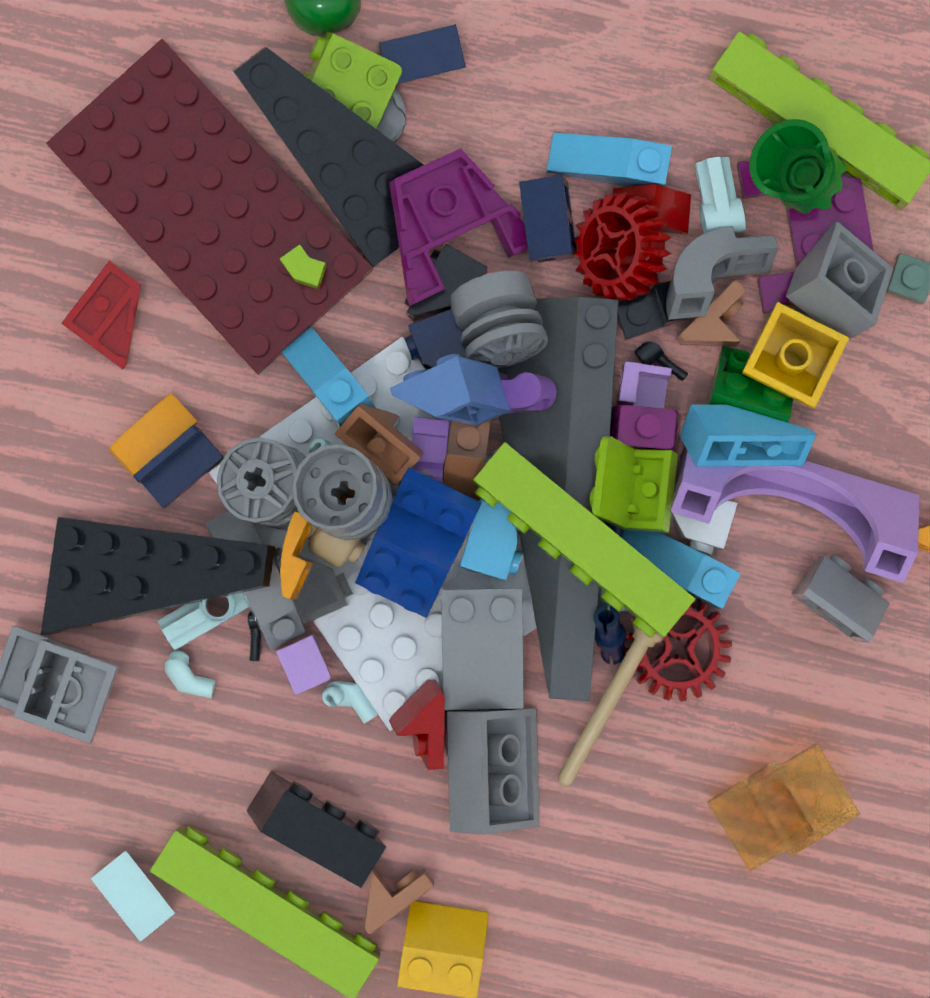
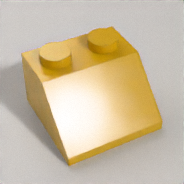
[742,302,849,409]
[397,900,489,998]

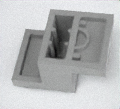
[0,626,120,744]

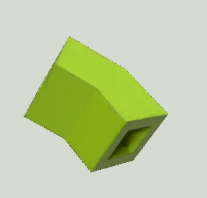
[280,244,327,289]

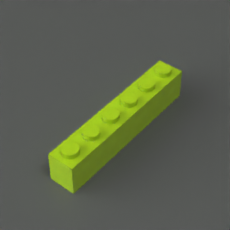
[708,31,930,210]
[473,442,695,638]
[149,826,381,998]

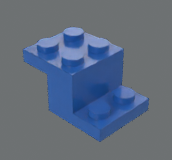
[355,468,482,618]

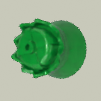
[749,119,847,214]

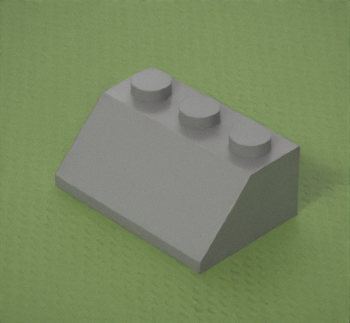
[447,708,540,834]

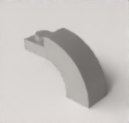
[666,226,778,320]

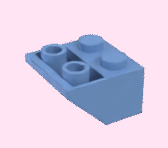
[390,354,510,426]

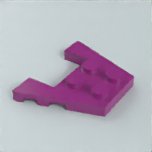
[389,148,528,306]
[737,161,874,314]

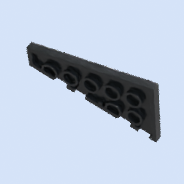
[232,47,424,267]
[40,517,275,635]

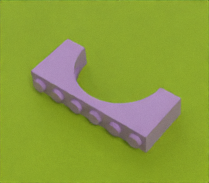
[670,445,920,583]

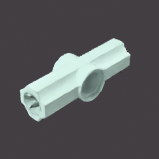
[157,593,249,651]

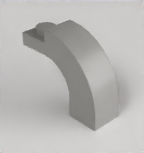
[205,511,306,650]

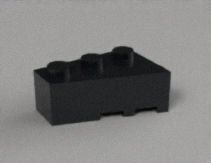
[246,770,386,888]

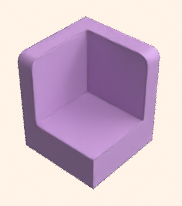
[617,361,672,408]
[276,635,331,695]

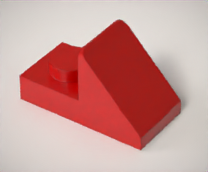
[389,679,445,770]

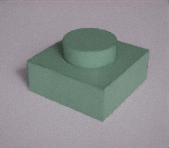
[886,253,930,304]

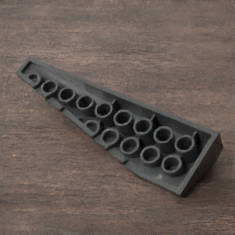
[498,297,618,702]

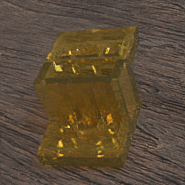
[707,743,860,872]

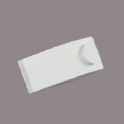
[671,485,738,555]

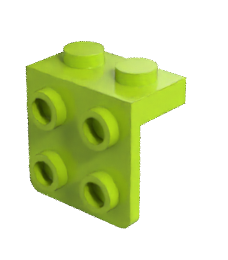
[302,31,402,129]
[590,436,678,533]

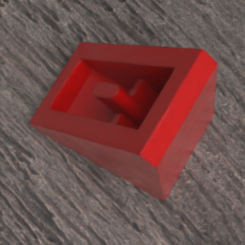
[612,184,691,234]

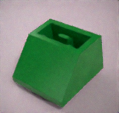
[705,346,793,423]

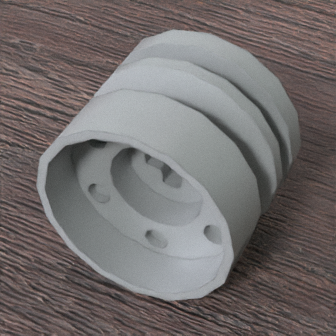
[449,271,548,369]
[217,437,306,529]
[292,444,392,540]

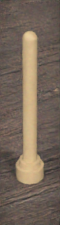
[558,624,663,787]

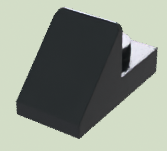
[617,281,693,341]

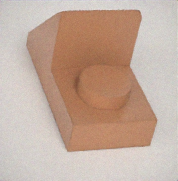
[676,280,747,346]
[335,403,424,485]
[442,421,491,501]
[364,867,434,935]

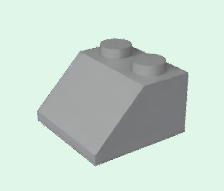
[786,221,894,339]
[791,554,890,643]

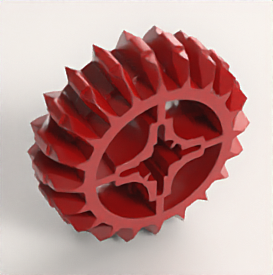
[572,192,672,301]
[624,601,732,702]

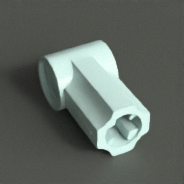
[695,157,746,234]

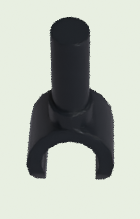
[634,342,688,381]
[248,610,261,661]

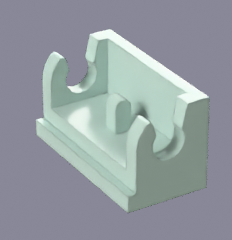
[91,851,175,942]

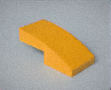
[108,393,198,476]
[280,511,313,600]

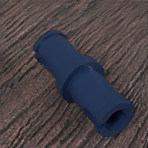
[593,605,626,665]

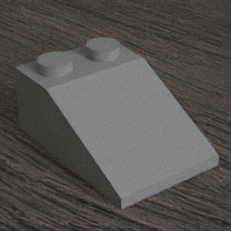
[441,589,524,710]

